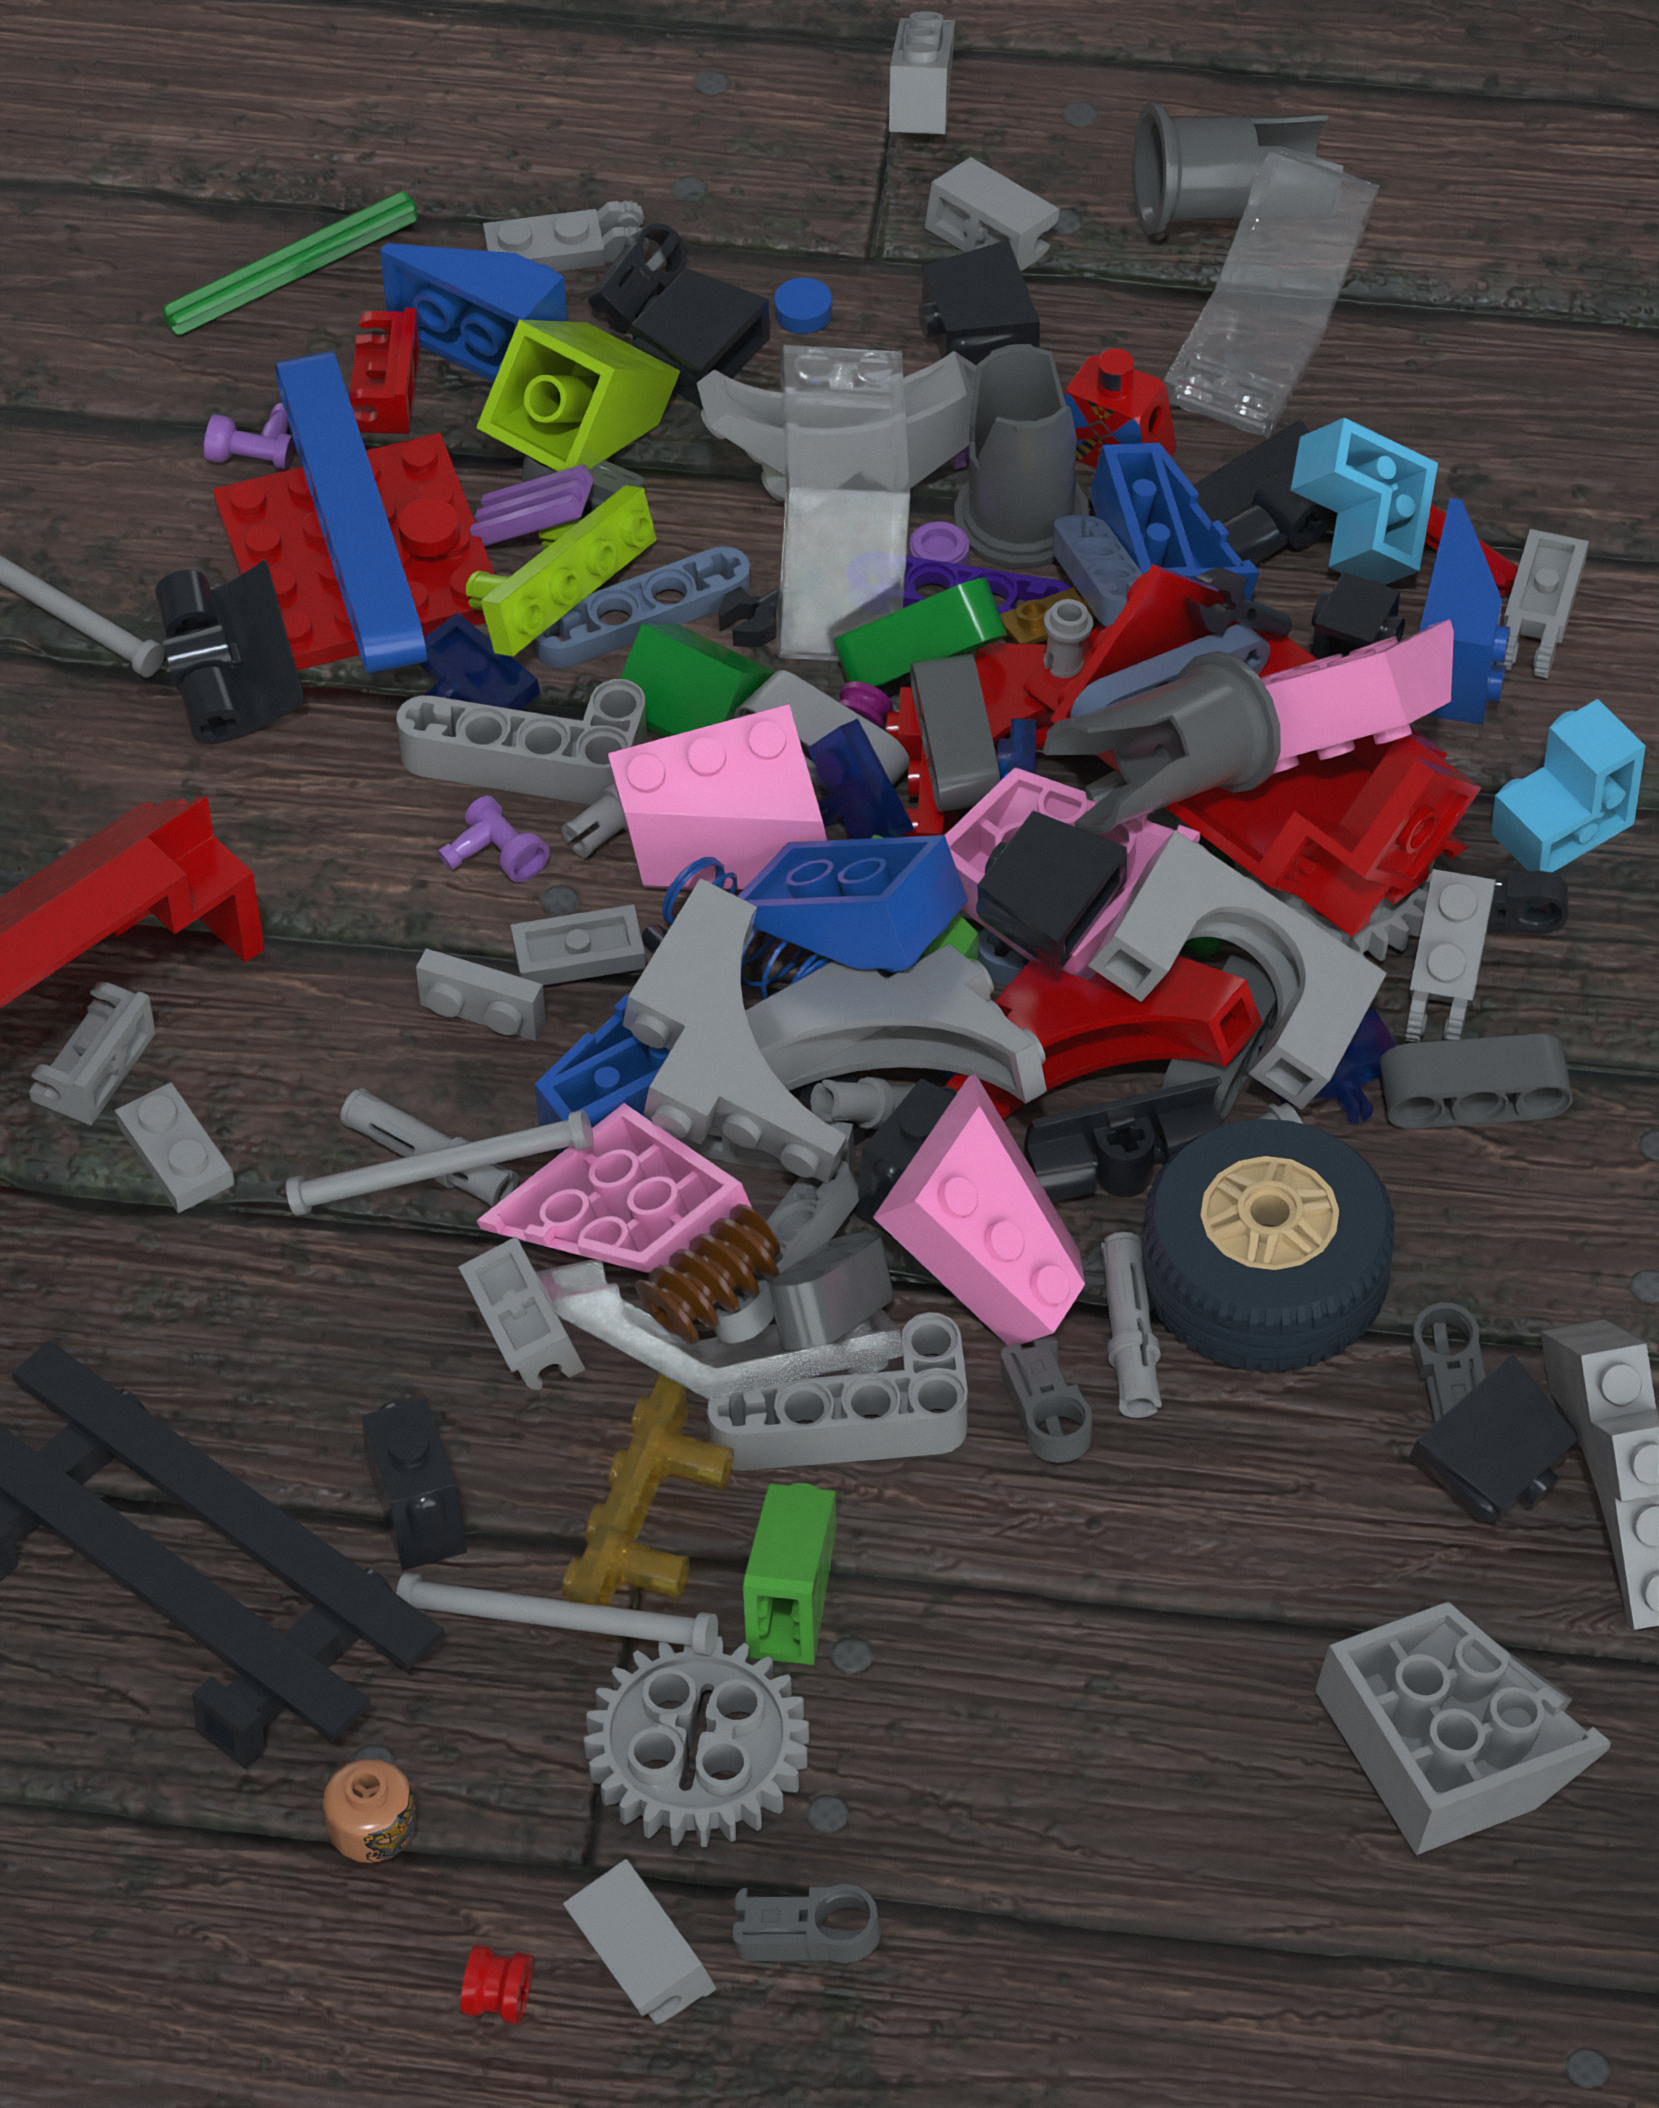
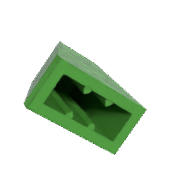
[743,1483,837,1665]

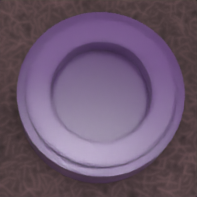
[909,522,969,565]

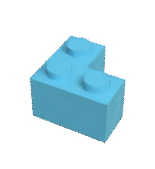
[1291,418,1438,585]
[1491,699,1646,873]

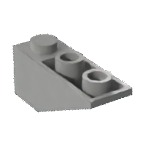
[889,11,955,134]

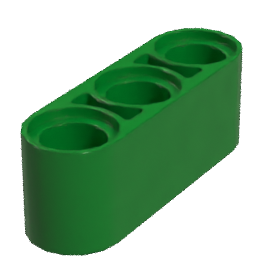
[833,577,1008,690]

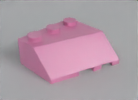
[1260,619,1454,774]
[608,704,827,890]
[945,767,1200,980]
[873,1074,1085,1346]
[477,1103,752,1273]

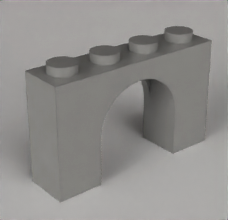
[1088,830,1387,1110]

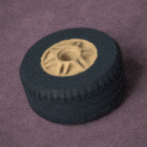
[1142,1119,1395,1372]

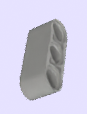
[734,670,910,810]

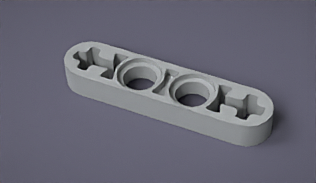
[713,1160,859,1344]

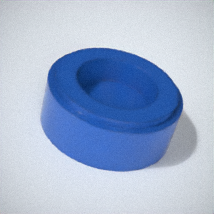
[774,277,832,334]

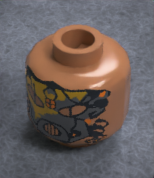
[323,1759,416,1863]

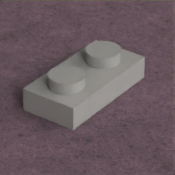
[510,904,646,985]
[416,948,546,1041]
[115,1082,235,1213]

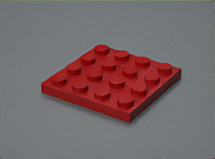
[212,432,495,671]

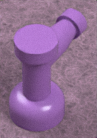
[204,403,295,470]
[437,796,550,882]

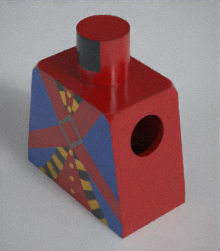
[1063,348,1176,468]

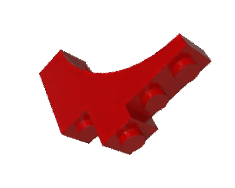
[886,643,1054,837]
[946,955,1263,1120]

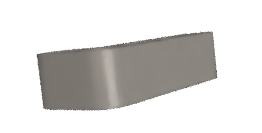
[396,679,648,805]
[707,1312,968,1471]

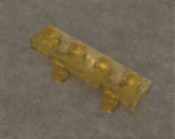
[562,1373,734,1633]

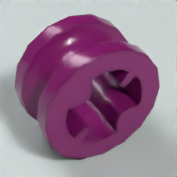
[838,682,893,729]

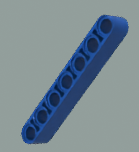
[275,350,427,675]

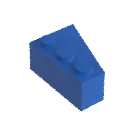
[1089,443,1260,600]
[535,994,670,1155]

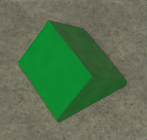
[620,623,776,737]

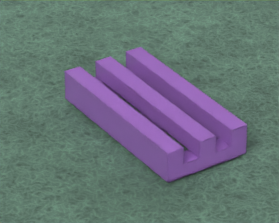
[469,464,594,547]

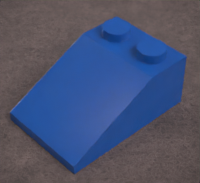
[380,243,568,383]
[1419,498,1510,725]
[737,835,968,973]

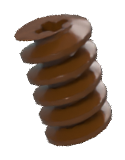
[634,1203,780,1345]

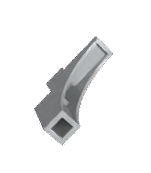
[697,351,977,514]
[623,878,847,1184]
[745,944,1047,1103]
[1541,1319,1659,1630]

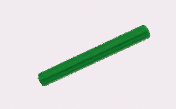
[162,191,418,336]

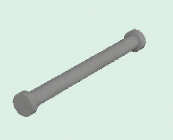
[0,555,165,677]
[286,1110,593,1216]
[396,1572,718,1655]

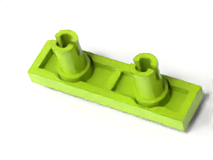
[466,485,657,656]

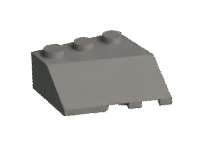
[1315,1602,1612,1855]

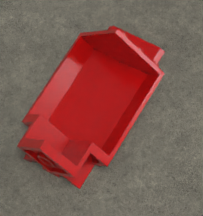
[1022,564,1482,937]
[0,796,265,1008]

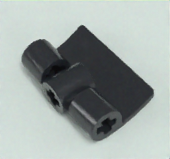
[1193,421,1337,565]
[155,560,305,744]
[1024,1076,1222,1202]

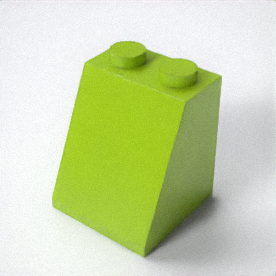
[476,319,681,472]

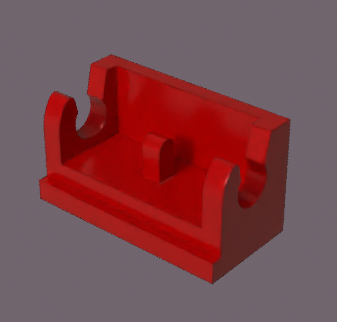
[349,308,421,434]

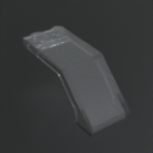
[1163,148,1380,438]
[776,345,910,661]
[536,1259,904,1400]

